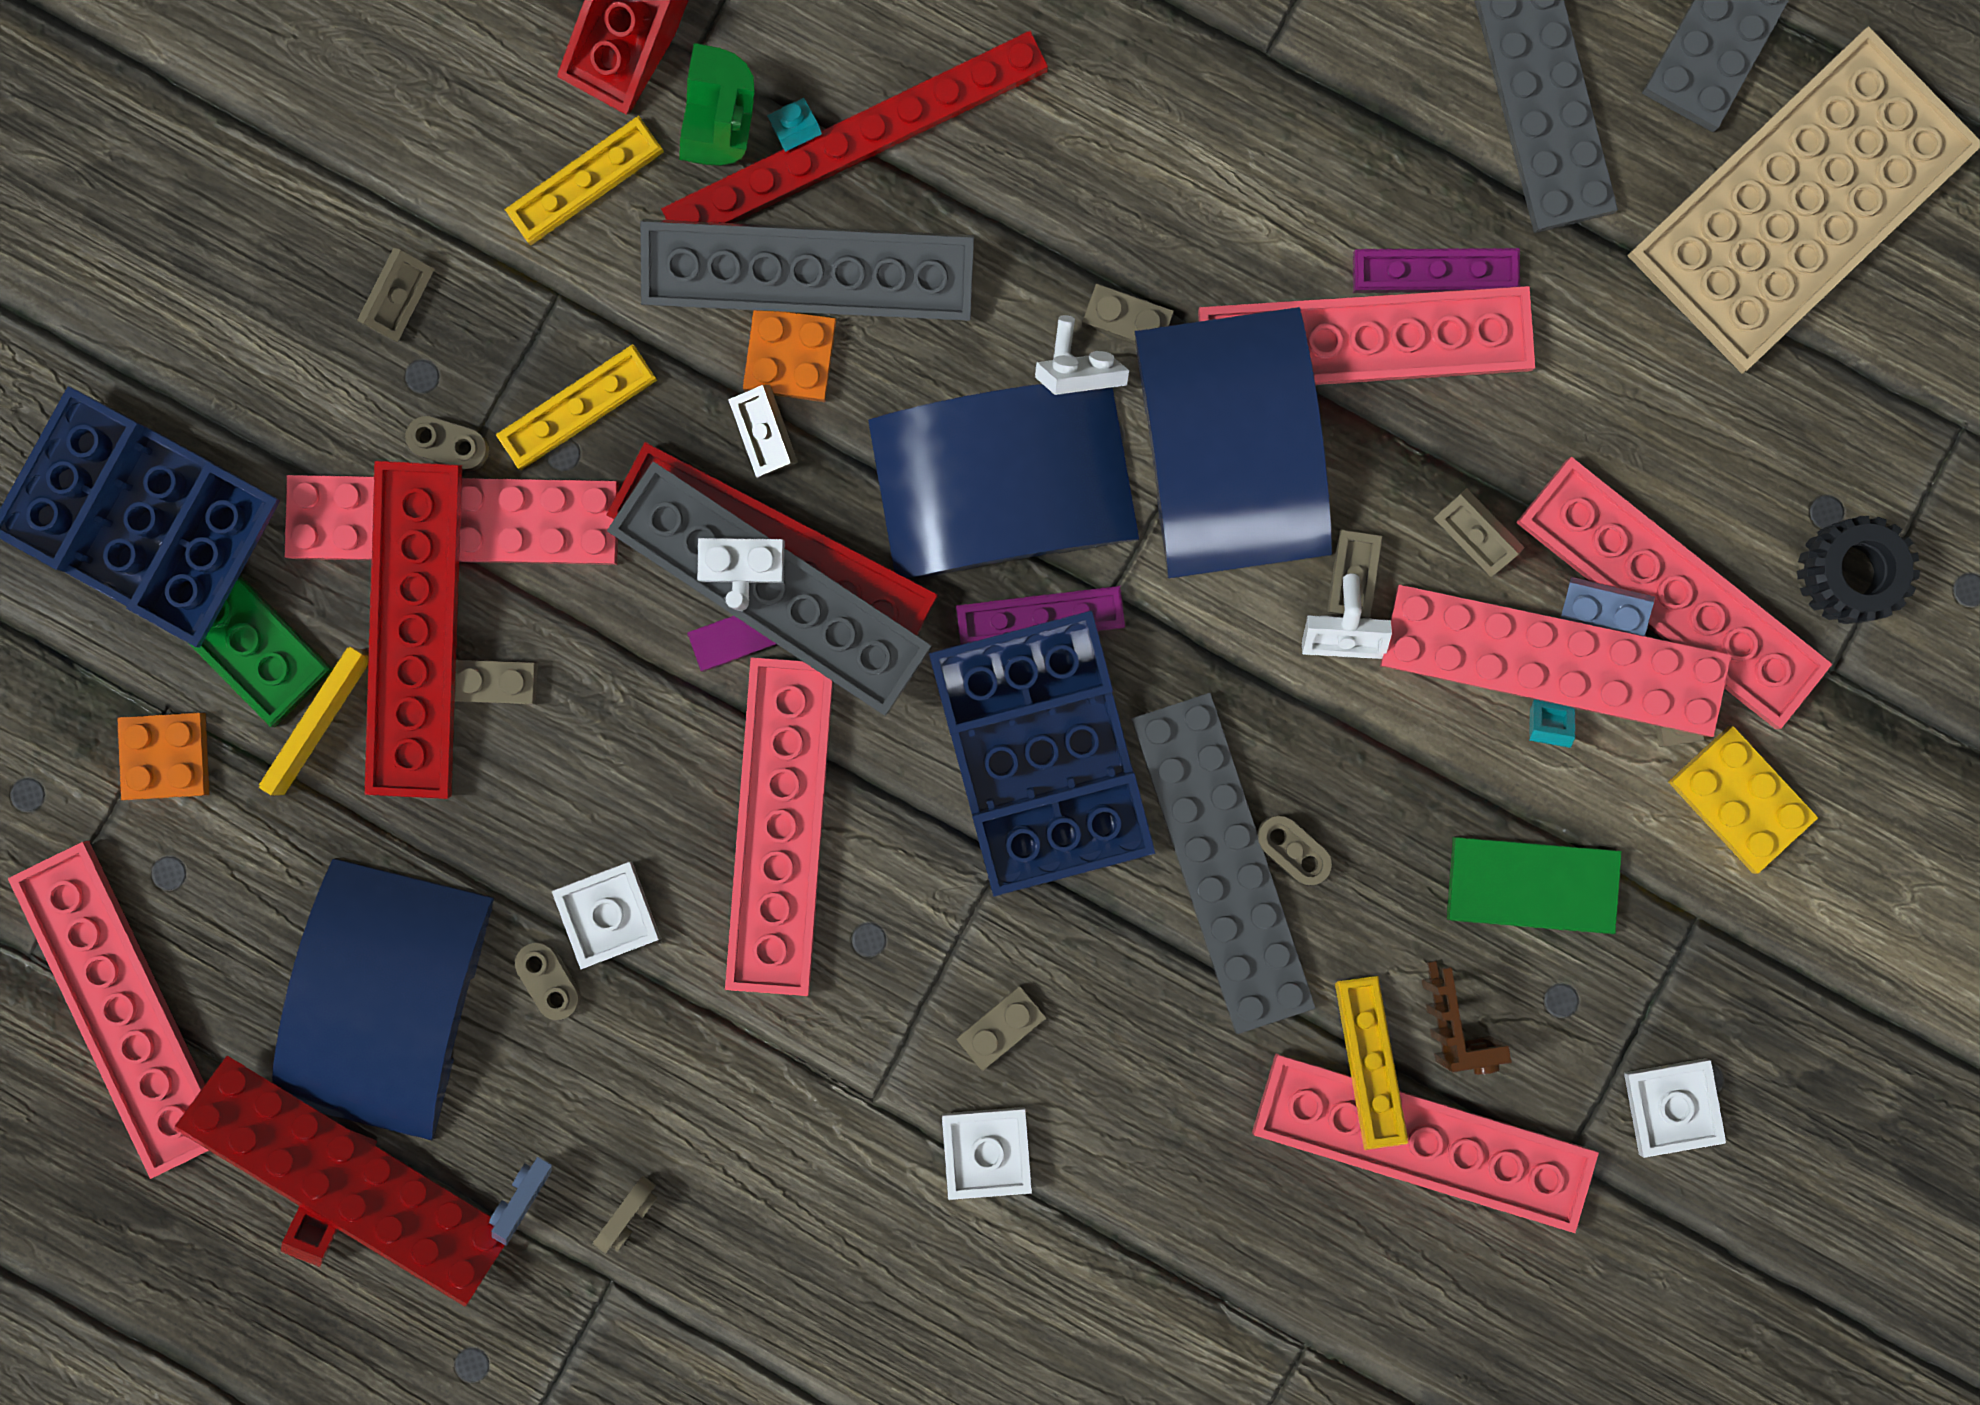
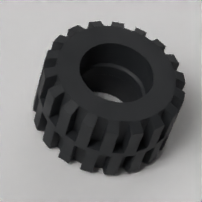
[1797,516,1920,624]

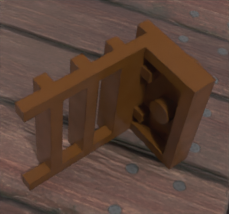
[1422,961,1512,1075]

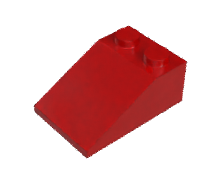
[556,0,689,115]

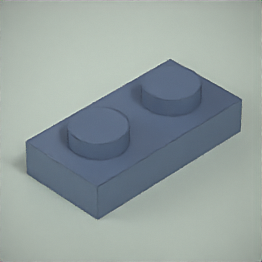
[1561,577,1655,636]
[489,1157,552,1246]

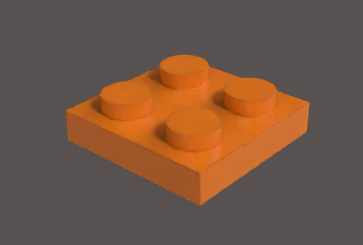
[743,310,836,402]
[117,713,210,800]

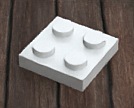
[552,861,661,969]
[1624,1058,1726,1158]
[942,1107,1032,1200]

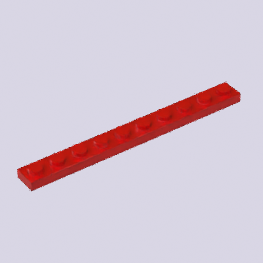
[661,31,1048,223]

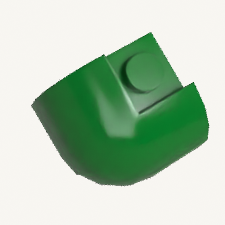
[679,43,754,166]

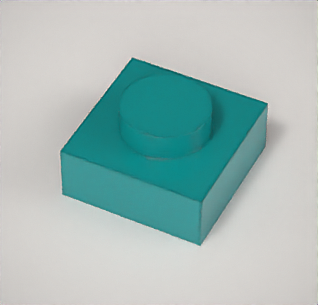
[767,98,822,152]
[1529,700,1575,748]

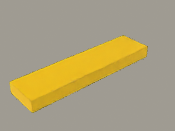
[504,115,664,246]
[496,344,658,470]
[259,647,369,796]
[1335,976,1409,1150]

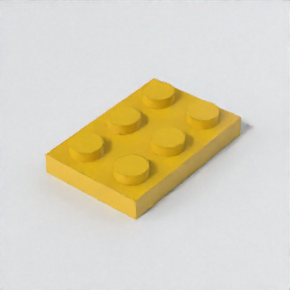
[1668,726,1818,874]

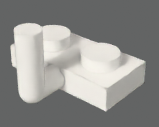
[1035,315,1129,395]
[697,538,785,611]
[1302,574,1392,659]

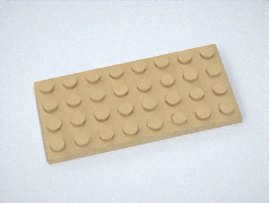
[1627,26,1980,373]

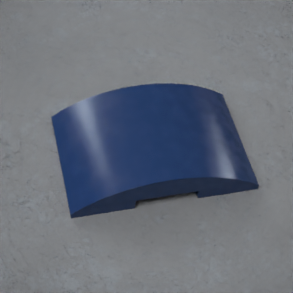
[1134,307,1332,578]
[868,384,1139,580]
[0,386,280,648]
[929,610,1155,897]
[272,858,494,1140]

